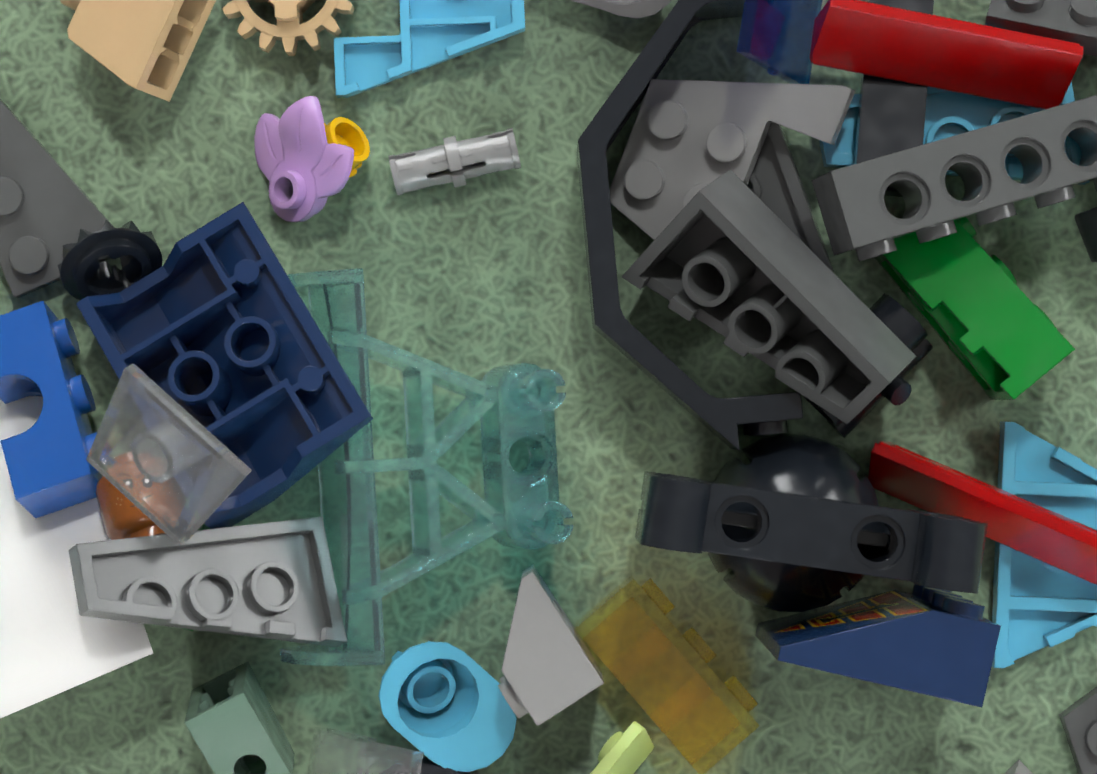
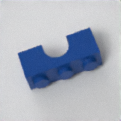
[0,301,112,519]

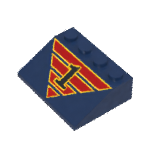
[755,583,1001,708]

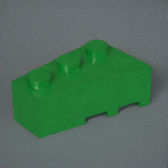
[874,217,1075,400]

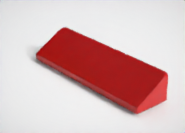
[810,0,1084,109]
[868,441,1097,585]

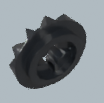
[58,220,163,301]

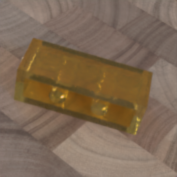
[574,575,760,774]

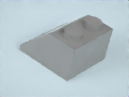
[498,564,604,726]

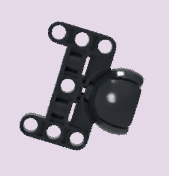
[635,434,988,612]

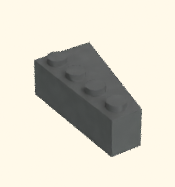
[622,169,916,424]

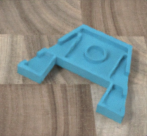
[334,0,525,98]

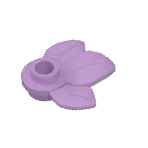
[254,96,354,222]

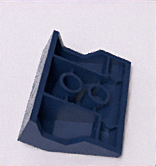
[76,202,373,529]

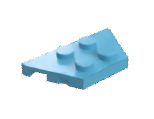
[992,422,1097,668]

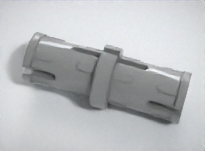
[388,128,521,196]

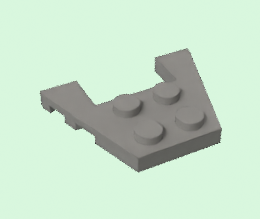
[609,79,855,240]

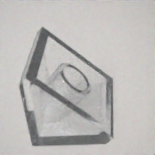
[86,363,252,546]

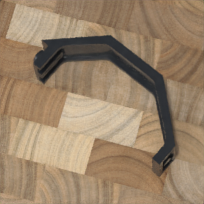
[577,0,803,451]

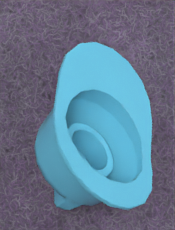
[378,641,517,772]

